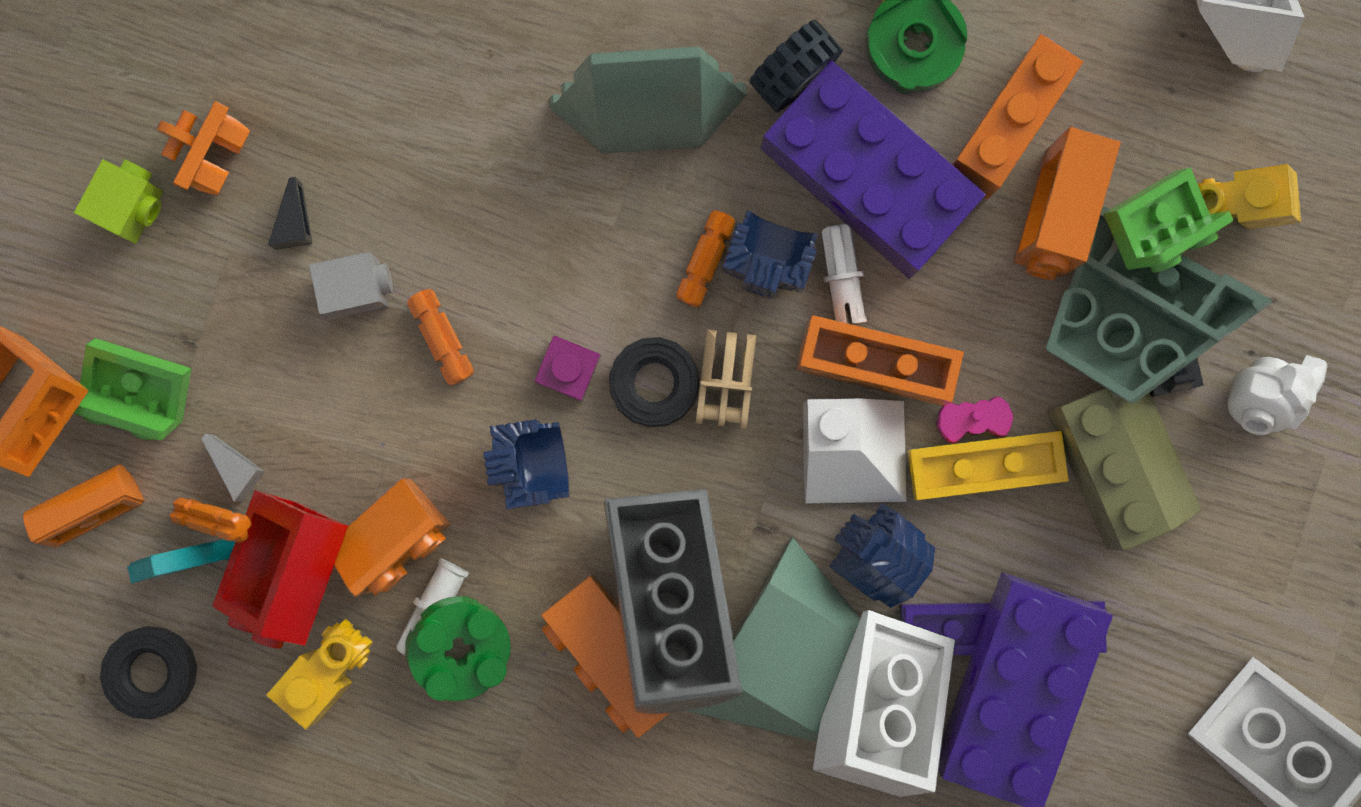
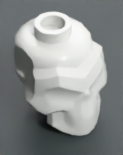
[1227,355,1328,435]

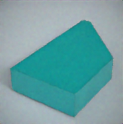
[127,539,235,584]

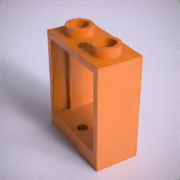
[1014,127,1121,280]
[0,326,89,477]

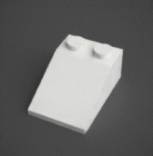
[813,610,955,797]
[1188,657,1361,807]

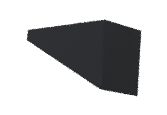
[268,177,313,250]

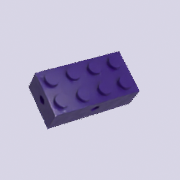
[761,60,986,279]
[938,572,1113,807]

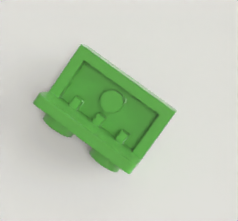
[1103,167,1233,272]
[73,338,192,440]

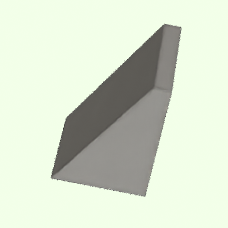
[201,434,264,502]

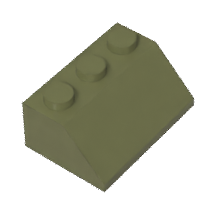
[1047,387,1202,551]

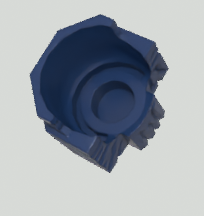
[722,210,818,300]
[483,419,570,509]
[829,503,935,608]

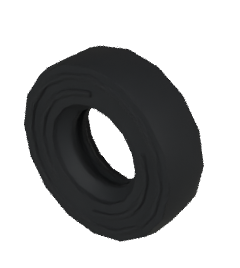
[609,337,699,428]
[100,626,197,720]

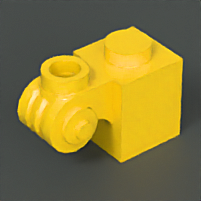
[1198,164,1301,230]
[266,619,373,730]

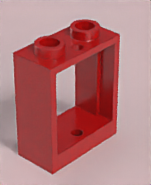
[212,490,348,649]

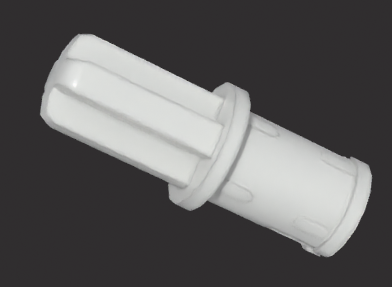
[822,224,867,324]
[396,558,469,655]

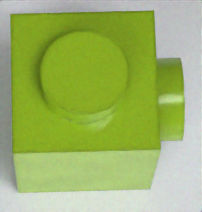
[74,159,164,244]

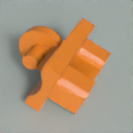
[156,101,250,196]

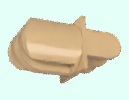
[696,329,757,429]

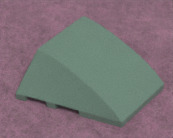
[549,47,747,154]
[1046,205,1272,405]
[688,537,861,742]

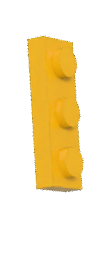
[907,431,1069,500]

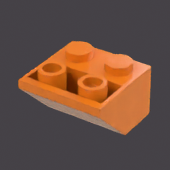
[335,478,451,597]

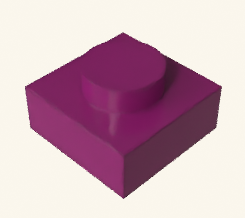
[534,335,601,402]

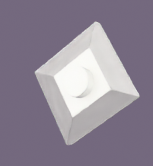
[1196,0,1305,72]
[803,399,907,503]

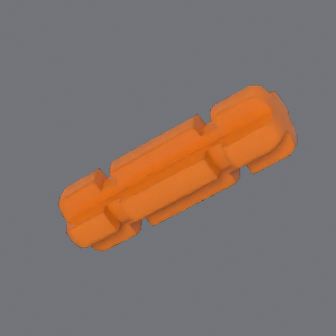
[676,210,735,307]
[407,289,474,385]
[170,497,252,543]

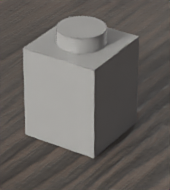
[309,252,393,320]

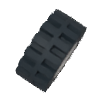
[749,19,843,113]

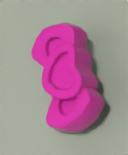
[936,396,1014,444]

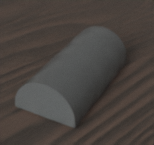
[604,489,742,714]

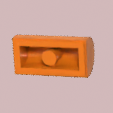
[23,464,145,548]

